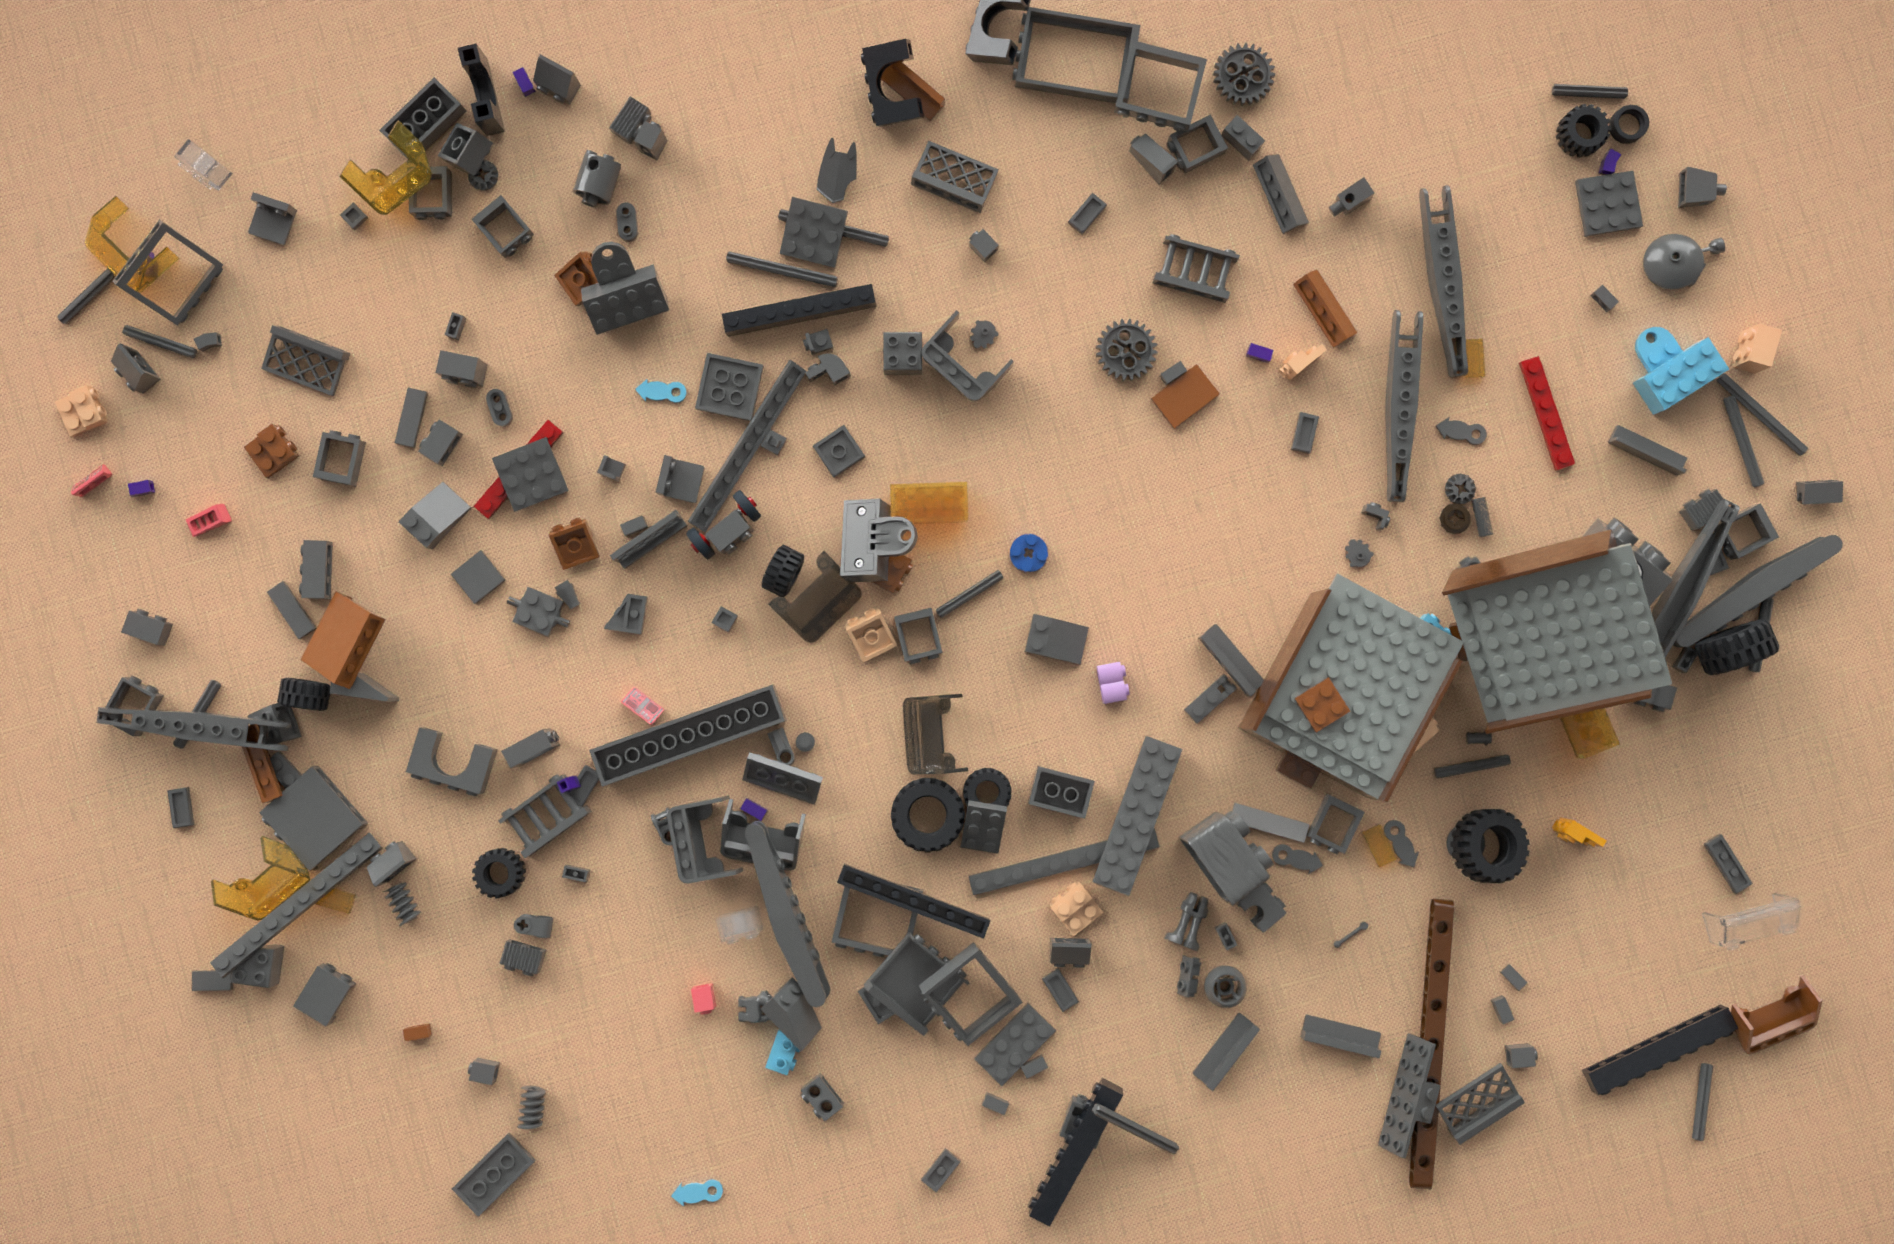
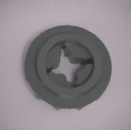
[468,160,498,191]
[1445,473,1477,504]

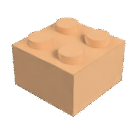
[1733,324,1782,373]

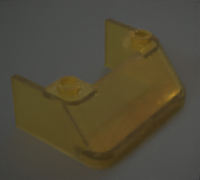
[339,120,432,215]
[85,196,180,293]
[211,836,310,921]

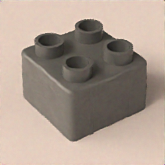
[1179,811,1274,906]

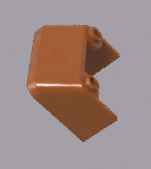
[1731,975,1823,1055]

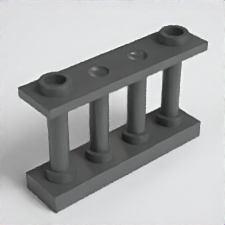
[1152,234,1240,303]
[498,774,592,858]

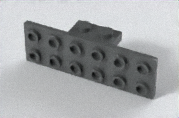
[1378,1033,1441,1158]

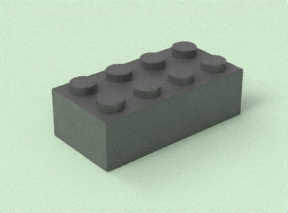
[379,77,466,164]

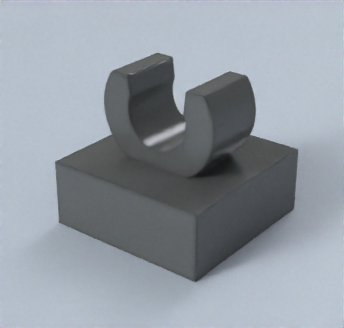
[761,429,787,455]

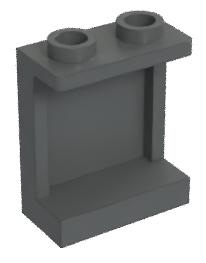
[293,963,356,1026]

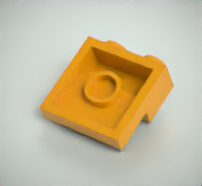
[1552,817,1607,848]

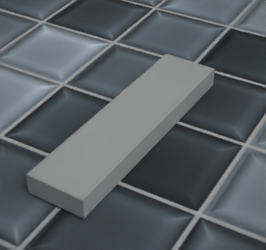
[1232,803,1309,843]

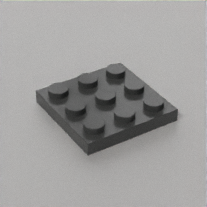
[1575,171,1643,237]
[779,197,848,268]
[695,353,764,421]
[492,437,569,512]

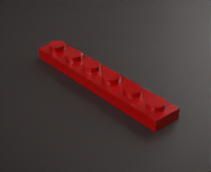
[1519,356,1575,471]
[473,420,564,519]

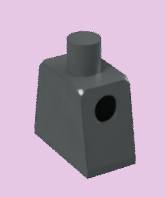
[1678,167,1727,208]
[1329,177,1374,217]

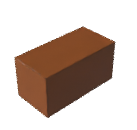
[403,1023,432,1041]

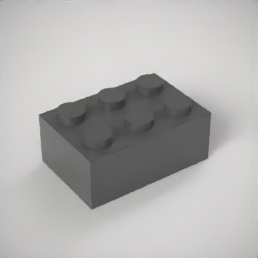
[1028,766,1095,819]

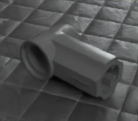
[768,728,795,766]

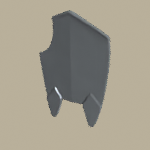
[817,138,857,203]

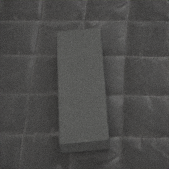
[395,388,428,448]
[267,581,317,639]
[1704,834,1753,894]

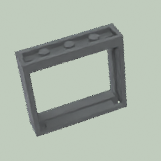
[1114,40,1207,131]
[113,219,223,326]
[832,884,923,957]
[919,942,1023,1046]

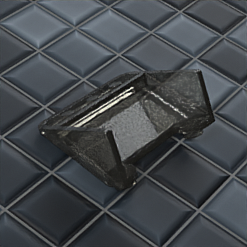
[768,551,862,643]

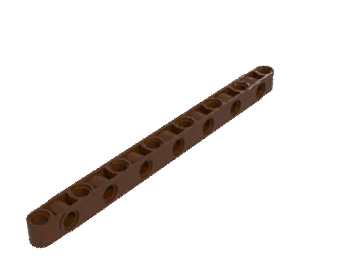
[1409,898,1454,1190]

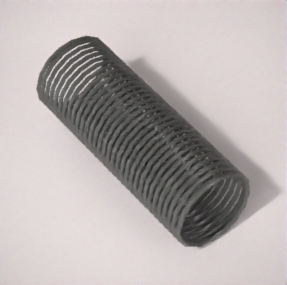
[1471,497,1493,537]

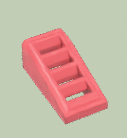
[186,504,232,537]

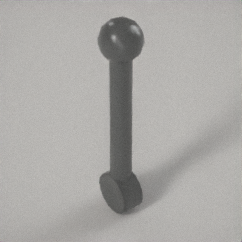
[1334,922,1368,948]

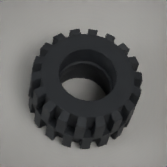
[1556,104,1611,158]
[762,544,804,598]
[277,677,330,711]
[963,768,1012,807]
[472,848,526,899]

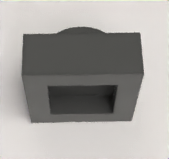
[340,202,369,230]
[711,606,738,632]

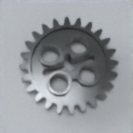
[1213,43,1275,106]
[1095,319,1158,381]

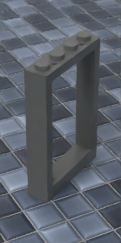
[1012,7,1141,103]

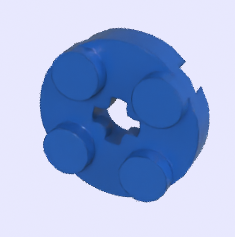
[1010,534,1048,572]

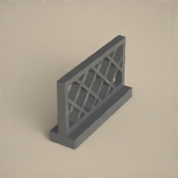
[911,141,999,213]
[261,325,350,396]
[610,510,688,569]
[1435,1063,1525,1145]

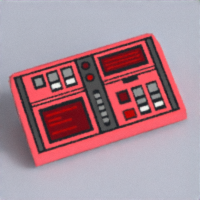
[71,464,112,497]
[621,687,664,725]

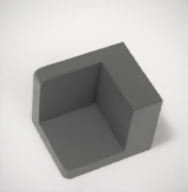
[597,455,626,482]

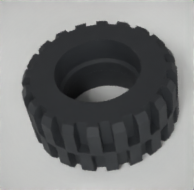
[1695,619,1779,675]
[891,778,965,853]
[1450,809,1530,883]

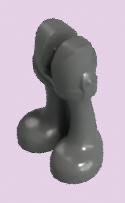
[1164,892,1208,951]

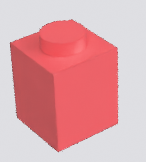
[691,983,716,1015]

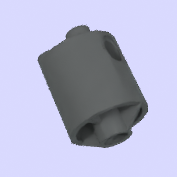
[573,150,621,208]

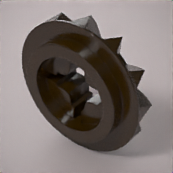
[1439,503,1471,534]

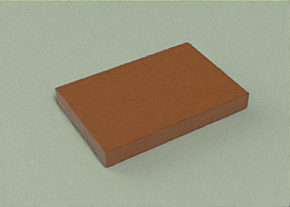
[1151,364,1220,429]

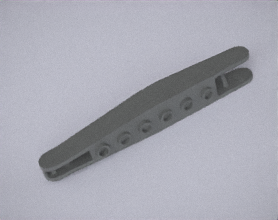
[1419,185,1468,377]
[1385,310,1423,502]
[1652,499,1740,657]
[1673,535,1843,647]
[96,707,291,751]
[745,821,831,1007]

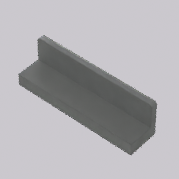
[1253,154,1309,234]
[1608,425,1687,476]
[1198,624,1264,697]
[1193,1013,1260,1091]
[1300,1014,1381,1059]

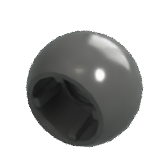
[1204,965,1247,1008]

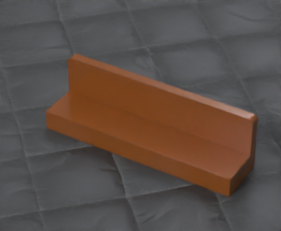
[881,62,945,121]
[1293,269,1357,348]
[242,724,282,803]

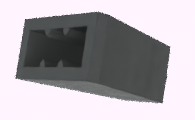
[1129,133,1178,185]

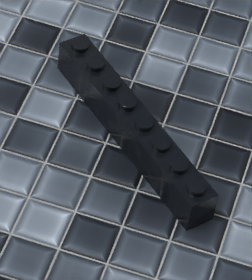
[722,284,876,337]
[837,863,991,939]
[1582,1004,1738,1095]
[1027,1077,1123,1227]

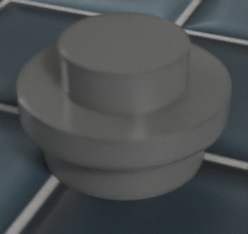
[796,732,815,752]

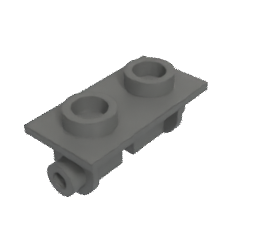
[1177,955,1201,998]

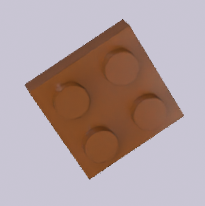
[1294,677,1350,733]

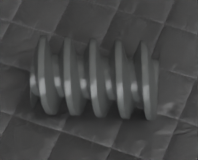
[383,882,421,926]
[517,1085,546,1129]

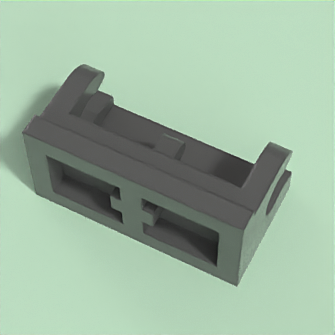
[1796,480,1843,505]

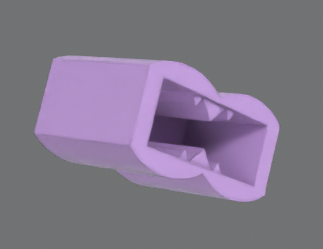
[1096,662,1130,704]

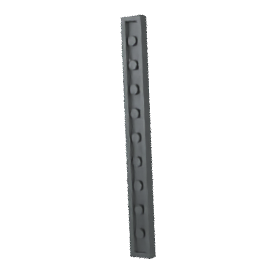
[688,360,806,532]
[969,828,1159,895]
[210,833,383,978]

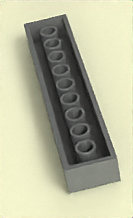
[589,685,787,786]

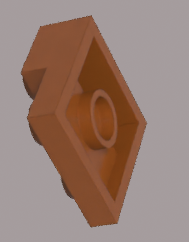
[554,252,598,306]
[244,424,299,479]
[549,517,600,570]
[873,555,913,594]

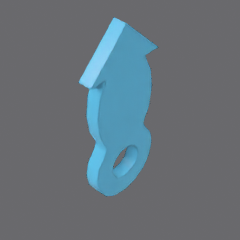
[635,379,687,403]
[671,1179,723,1206]

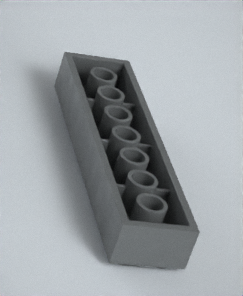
[1092,736,1183,896]

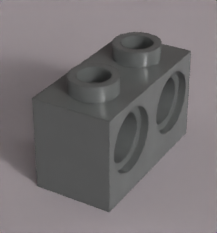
[801,1072,844,1122]

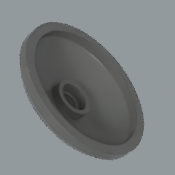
[1643,234,1704,290]

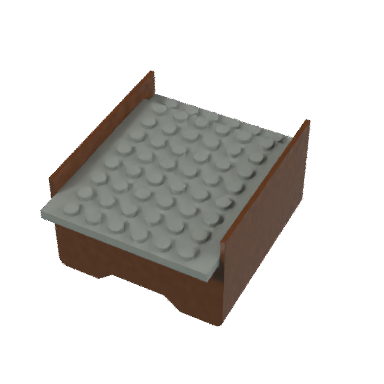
[1442,529,1672,734]
[1238,574,1464,802]

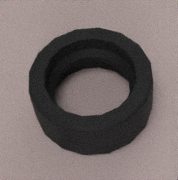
[1609,104,1650,144]

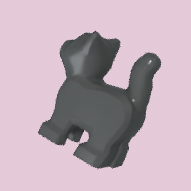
[738,990,772,1023]

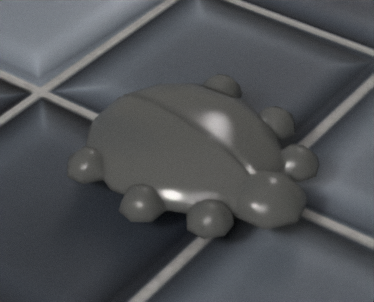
[970,320,998,348]
[1345,539,1374,567]

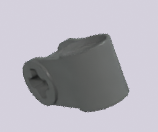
[651,807,672,845]
[514,914,554,938]

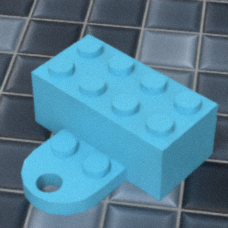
[1633,327,1729,415]

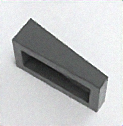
[1501,964,1527,991]

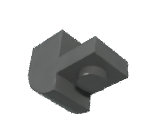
[806,354,851,385]

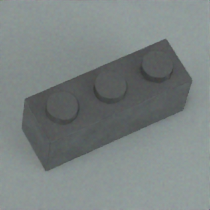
[299,540,333,599]

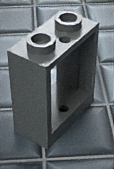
[1167,114,1228,174]
[408,166,452,220]
[472,195,534,258]
[313,430,366,487]
[1714,503,1779,560]
[894,608,942,664]
[103,676,164,736]
[501,728,560,768]
[1306,794,1365,855]

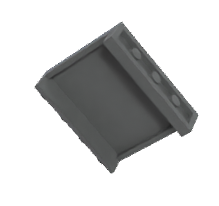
[259,766,368,871]
[864,932,970,1036]

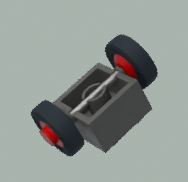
[686,490,761,560]

